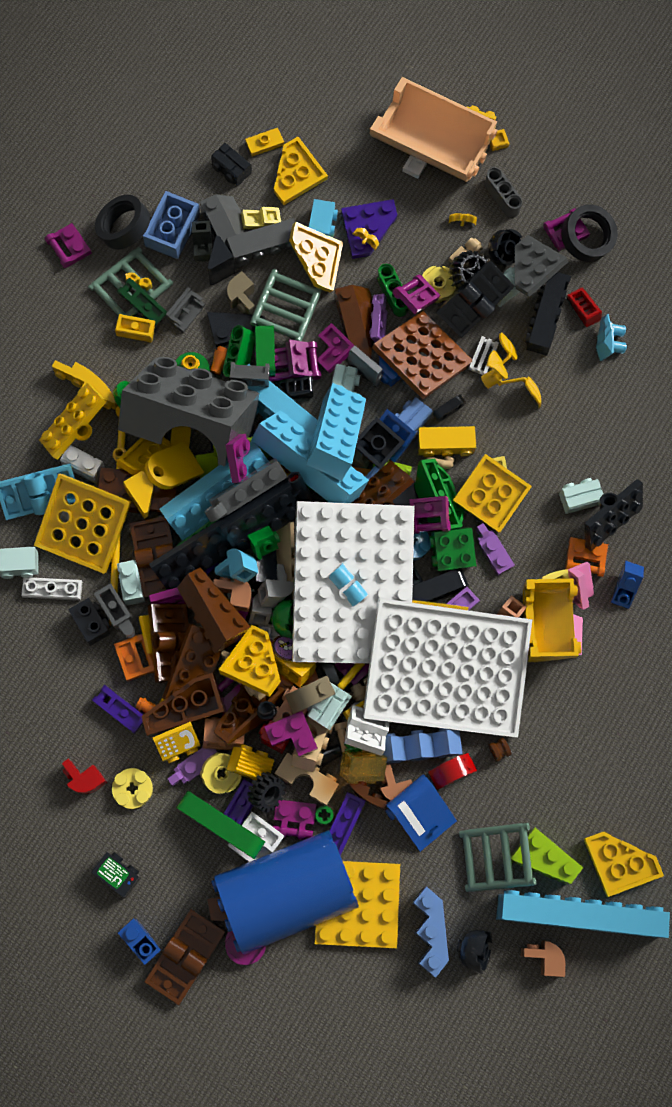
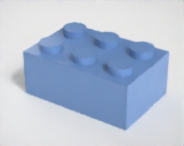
[143,191,200,259]

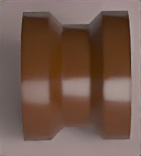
[488,738,512,762]

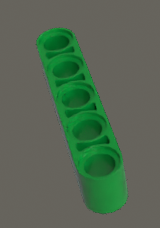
[176,791,266,859]

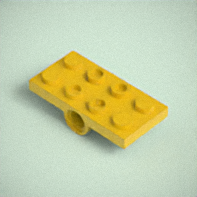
[39,383,106,460]

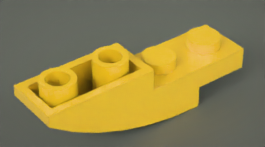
[52,360,118,410]

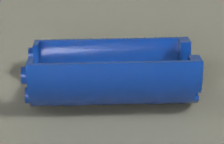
[211,830,359,955]

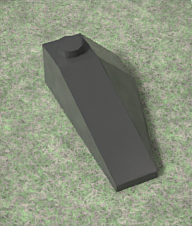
[200,194,249,269]

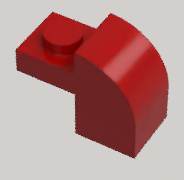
[428,753,477,790]
[62,759,108,794]

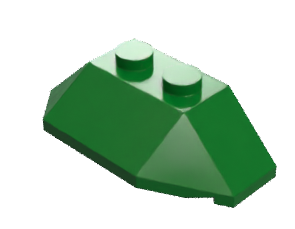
[414,459,464,530]

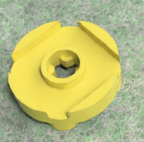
[422,266,456,303]
[200,752,241,794]
[112,768,153,809]

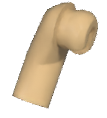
[427,456,454,469]

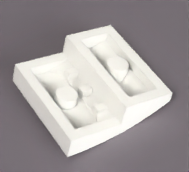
[344,705,389,756]
[228,812,284,862]

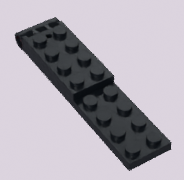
[149,472,315,590]

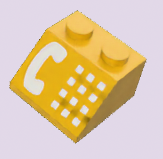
[153,722,201,764]

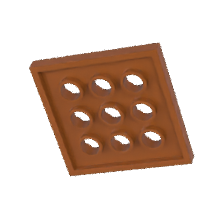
[372,311,472,399]

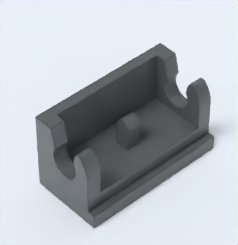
[166,287,205,333]
[230,362,270,387]

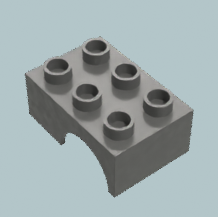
[118,357,260,466]

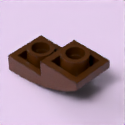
[350,779,387,810]

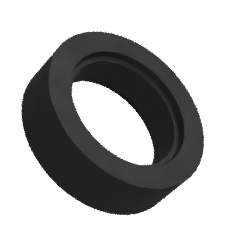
[95,195,150,250]
[561,204,618,262]

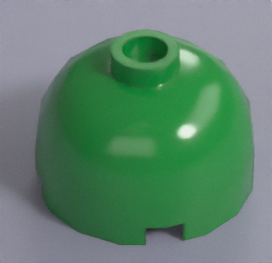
[270,599,293,639]

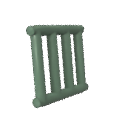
[88,247,173,316]
[250,269,322,341]
[459,823,536,892]

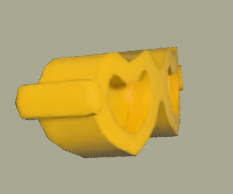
[449,213,477,226]
[352,228,379,250]
[125,272,152,290]

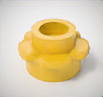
[181,355,200,370]

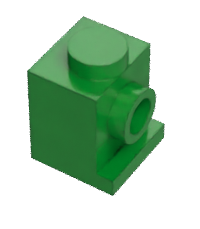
[247,526,281,560]

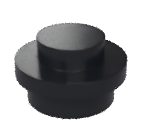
[257,701,277,721]

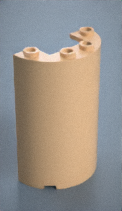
[370,77,498,182]

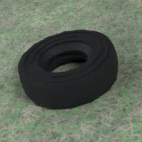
[318,662,340,687]

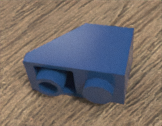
[611,561,644,609]
[118,918,161,965]

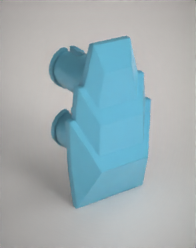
[596,314,627,361]

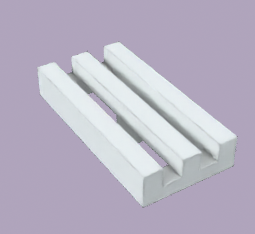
[469,336,499,375]

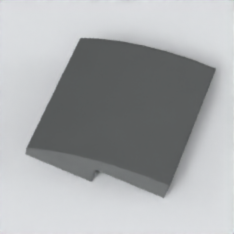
[348,346,383,387]

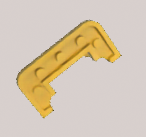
[522,578,581,662]

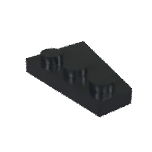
[207,312,266,347]

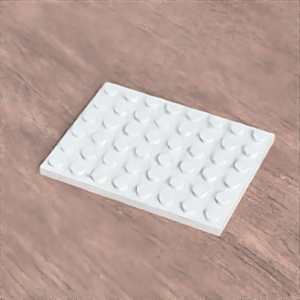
[292,501,414,663]
[362,598,532,738]

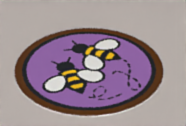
[272,635,292,661]

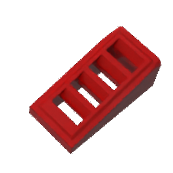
[567,287,602,327]

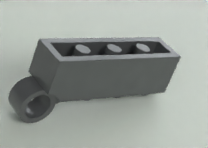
[225,218,297,264]
[204,458,287,522]

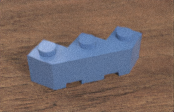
[378,728,462,764]
[412,887,449,978]

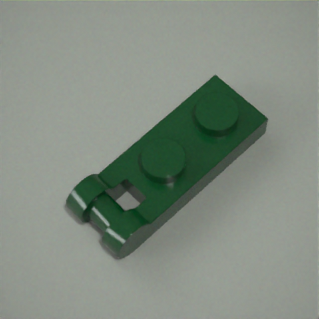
[117,278,167,326]

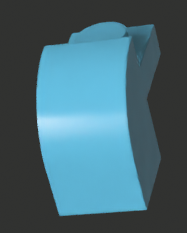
[215,549,258,583]

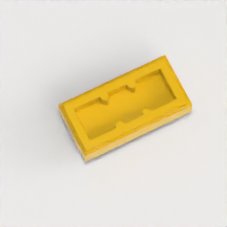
[245,128,284,157]

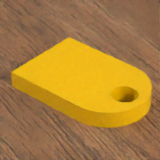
[145,441,204,489]

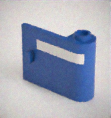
[385,774,457,852]

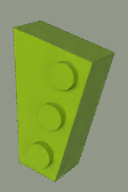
[511,828,583,885]

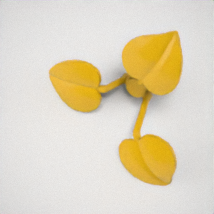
[481,332,541,408]

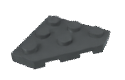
[515,235,568,297]

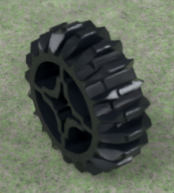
[448,250,489,292]

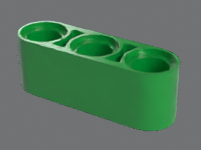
[377,264,408,317]
[223,325,256,378]
[255,325,275,377]

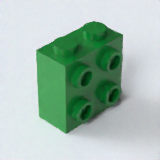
[429,527,476,571]

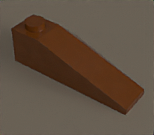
[334,285,374,359]
[141,673,227,736]
[214,684,285,745]

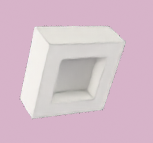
[403,155,427,179]

